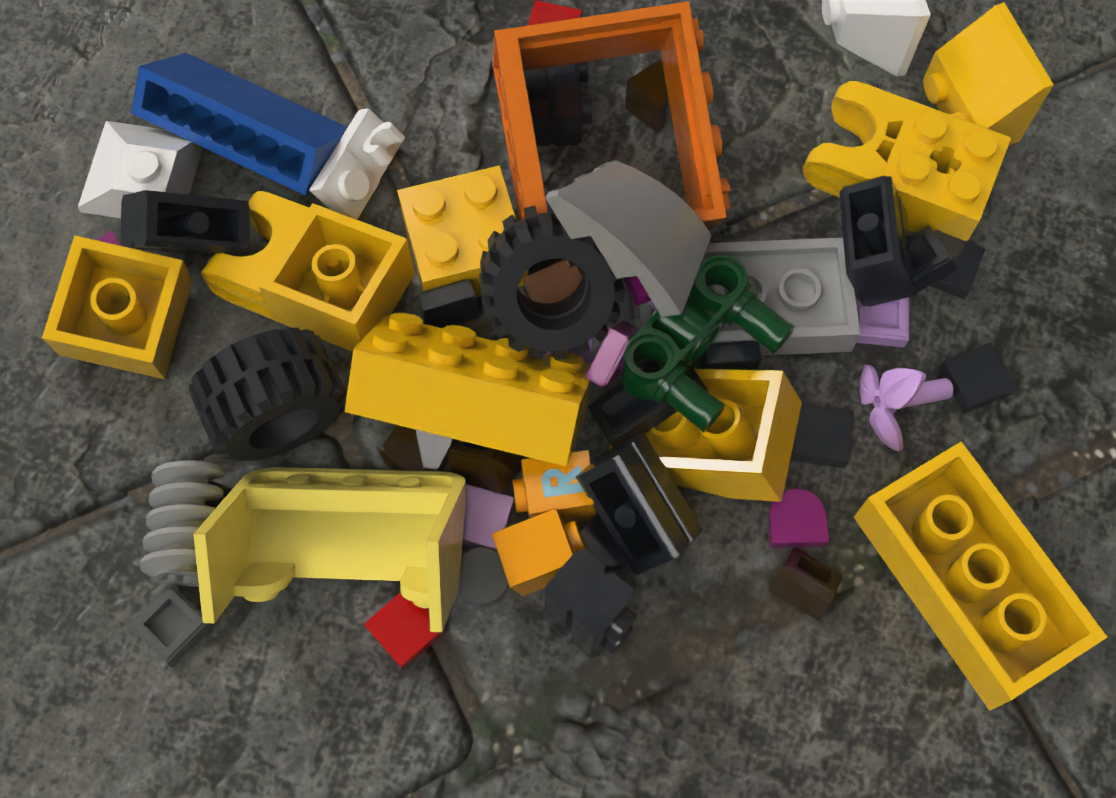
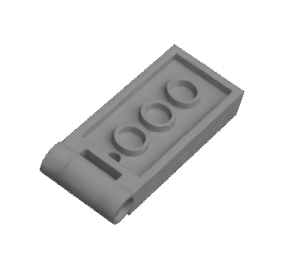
[592,237,861,361]

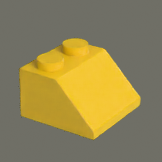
[923,3,1054,145]

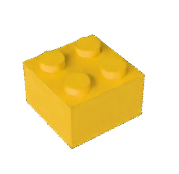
[397,165,528,298]
[42,235,193,379]

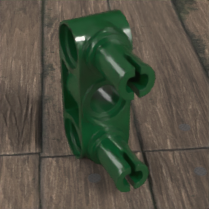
[621,255,795,433]

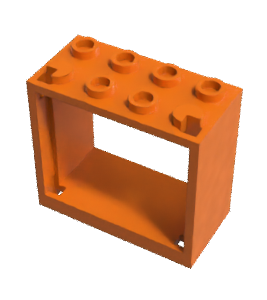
[492,1,731,231]

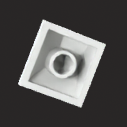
[822,0,931,77]
[78,121,203,218]

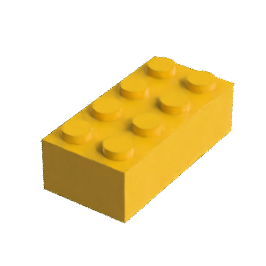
[344,313,593,466]
[854,441,1107,711]

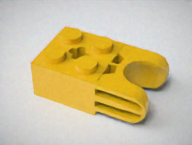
[803,81,1012,242]
[201,191,415,352]

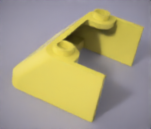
[193,467,466,632]

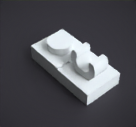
[309,109,405,220]

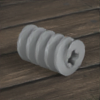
[140,460,226,587]

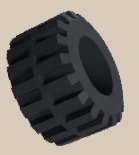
[479,204,626,360]
[189,328,347,462]

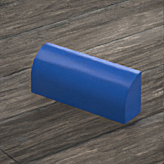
[131,53,348,195]

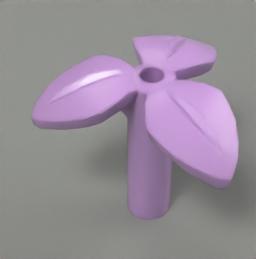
[859,364,953,452]

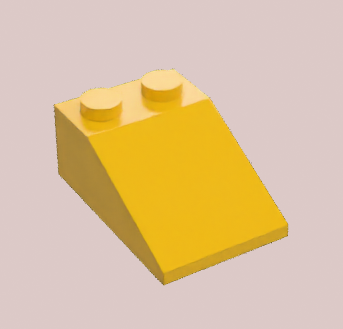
[609,368,802,502]

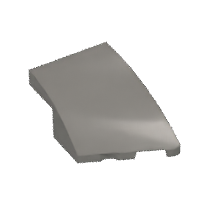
[545,160,711,317]

